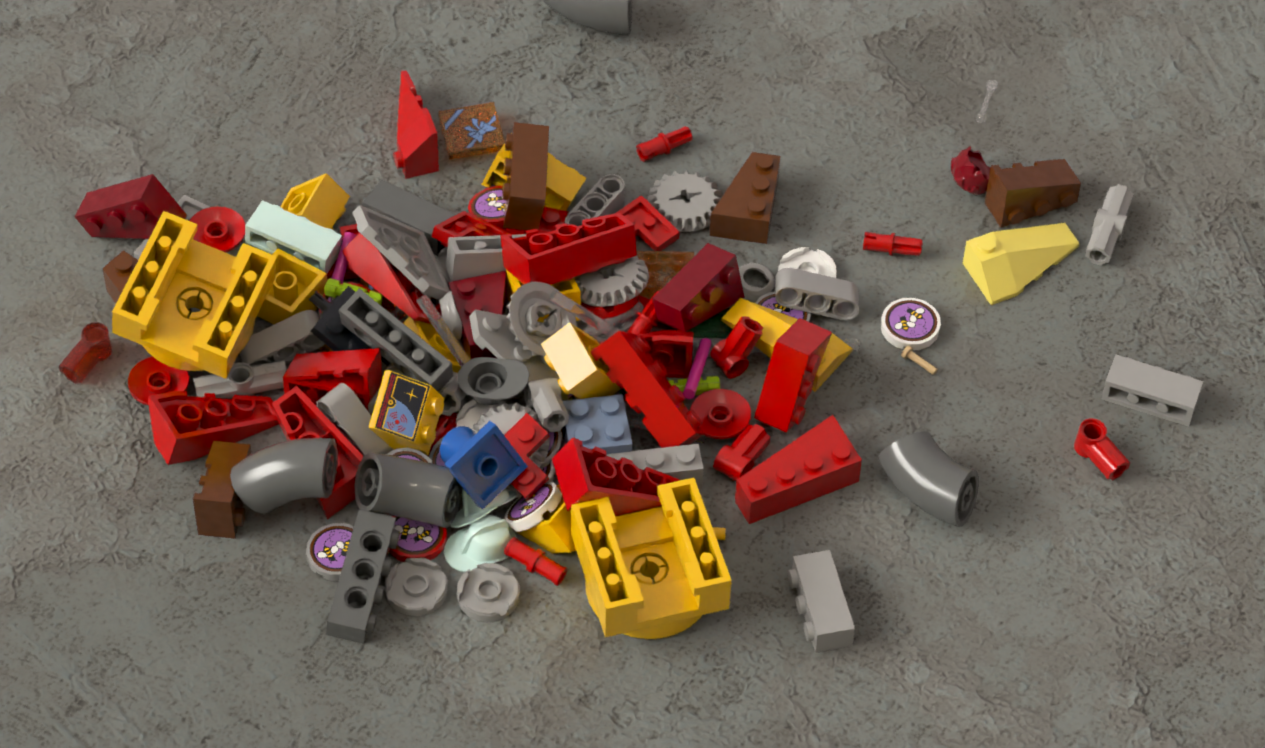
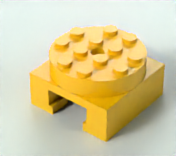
[112,211,277,379]
[571,478,732,639]

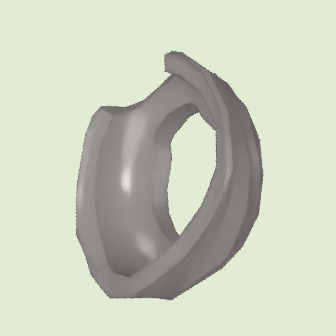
[739,262,775,303]
[439,291,462,340]

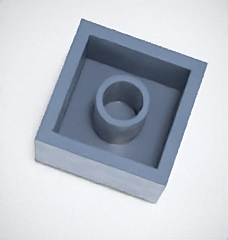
[562,394,632,454]

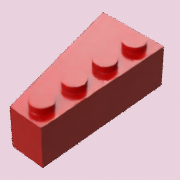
[500,213,637,285]
[590,330,704,448]
[272,385,364,520]
[735,415,862,524]
[552,437,681,517]

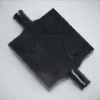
[309,286,390,367]

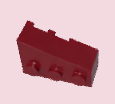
[74,174,187,239]
[652,243,745,332]
[448,270,507,361]

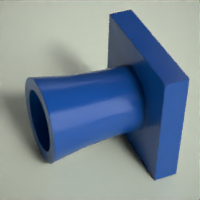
[440,421,528,510]

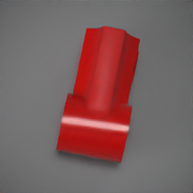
[710,316,763,379]
[1074,418,1130,481]
[713,424,770,481]

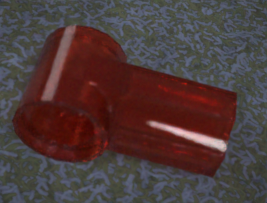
[59,322,112,384]

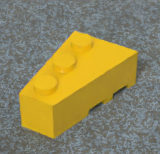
[481,133,587,211]

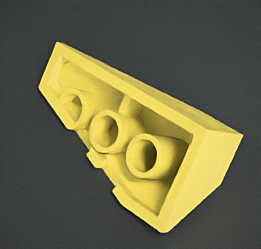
[963,223,1080,305]

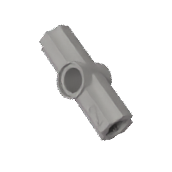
[1085,184,1134,266]
[193,360,287,399]

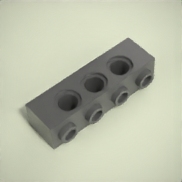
[339,288,454,392]
[326,509,400,644]

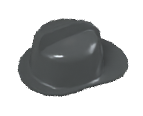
[457,357,530,405]

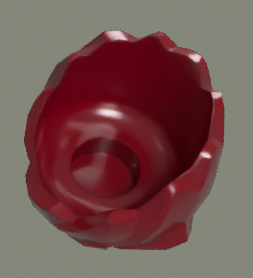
[951,147,991,195]

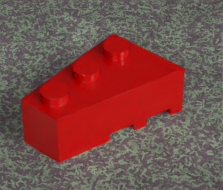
[754,318,832,433]
[283,348,383,416]

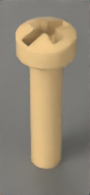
[901,346,938,375]

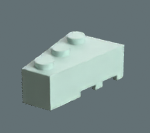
[245,200,342,273]

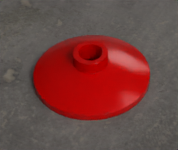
[189,206,245,253]
[128,356,189,405]
[690,389,751,439]

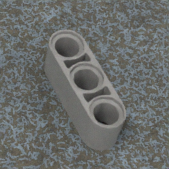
[565,174,625,226]
[775,268,859,320]
[239,310,325,366]
[317,383,394,456]

